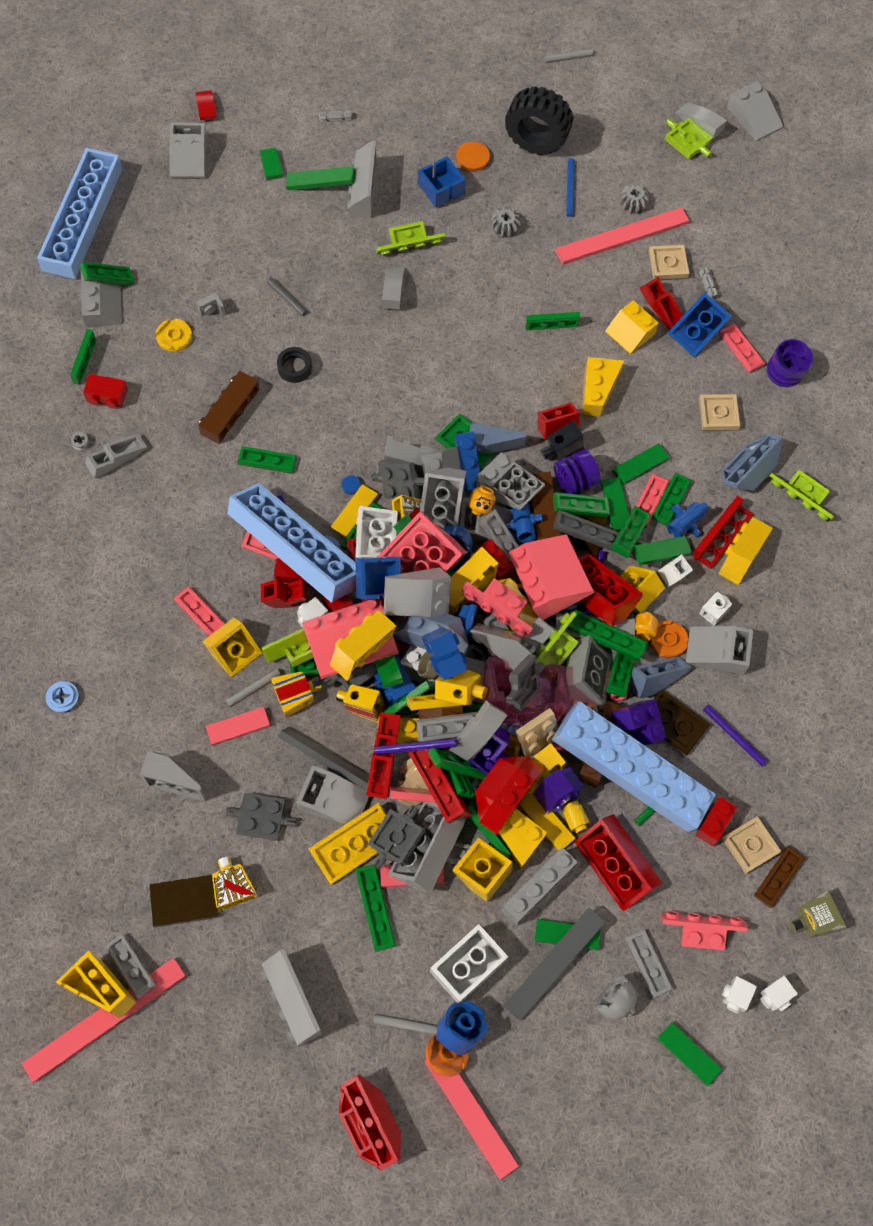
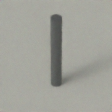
[267,277,307,316]

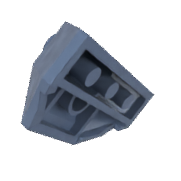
[721,433,783,490]
[393,614,470,655]

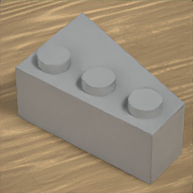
[384,435,438,477]

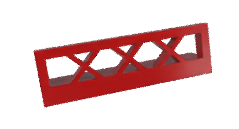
[692,495,753,569]
[408,741,472,824]

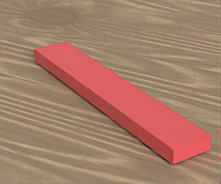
[424,1060,519,1180]

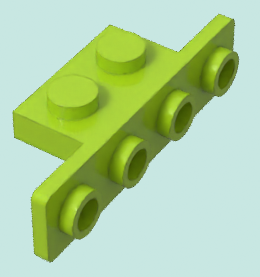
[376,221,446,255]
[769,470,834,521]
[535,611,579,674]
[262,628,314,667]

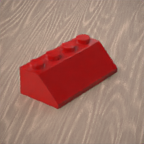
[578,553,643,627]
[574,814,663,911]

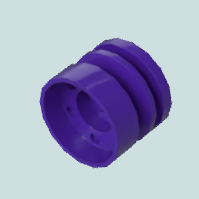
[766,339,813,388]
[553,449,601,494]

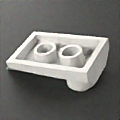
[355,506,398,557]

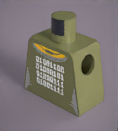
[790,890,846,938]

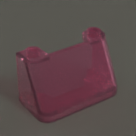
[483,657,572,726]

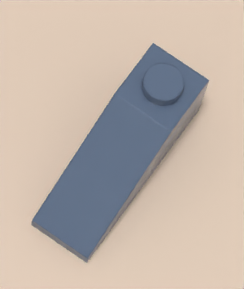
[469,423,527,455]
[628,656,691,698]

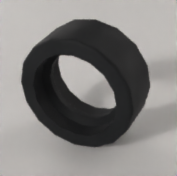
[277,347,312,383]

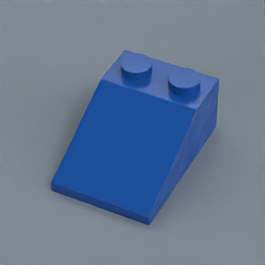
[667,292,732,357]

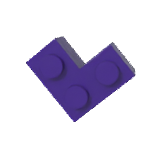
[612,699,666,745]
[467,726,510,776]
[533,767,584,814]

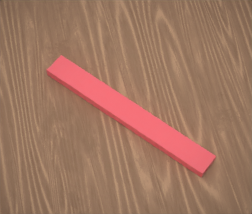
[556,207,689,265]
[21,958,186,1083]

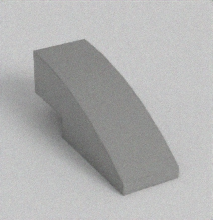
[675,103,727,138]
[382,266,405,309]
[85,433,147,478]
[449,700,507,761]

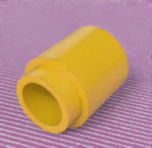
[563,801,590,834]

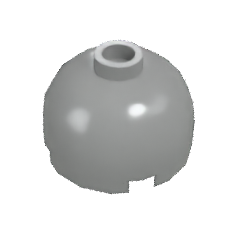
[594,975,637,1020]

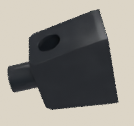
[540,420,584,461]

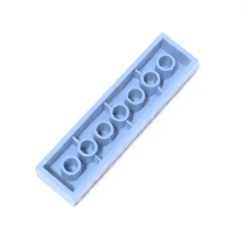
[37,148,123,279]
[228,483,356,603]
[552,701,716,832]

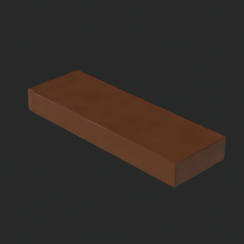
[753,846,805,908]

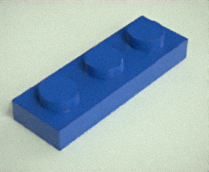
[454,431,480,491]

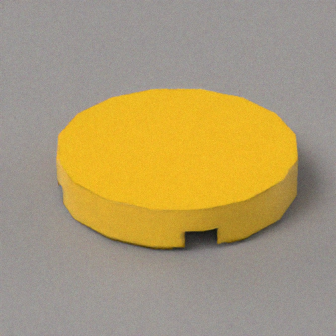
[156,319,192,352]

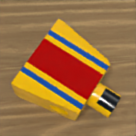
[271,672,322,718]
[336,685,386,723]

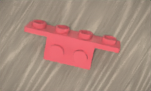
[461,578,533,638]
[660,911,749,950]

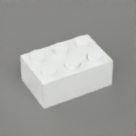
[430,924,508,1003]

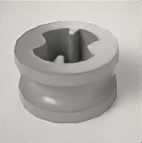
[71,432,89,451]

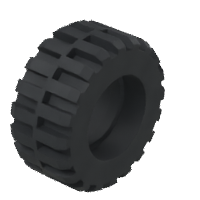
[505,86,574,155]

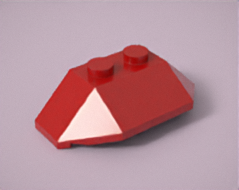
[475,756,545,836]
[339,1074,401,1171]

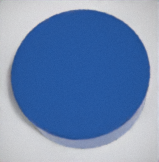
[342,475,361,495]

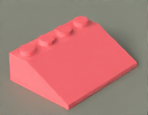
[378,511,468,574]
[508,534,594,620]
[302,599,399,679]

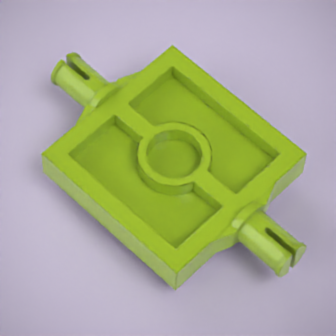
[664,117,713,160]

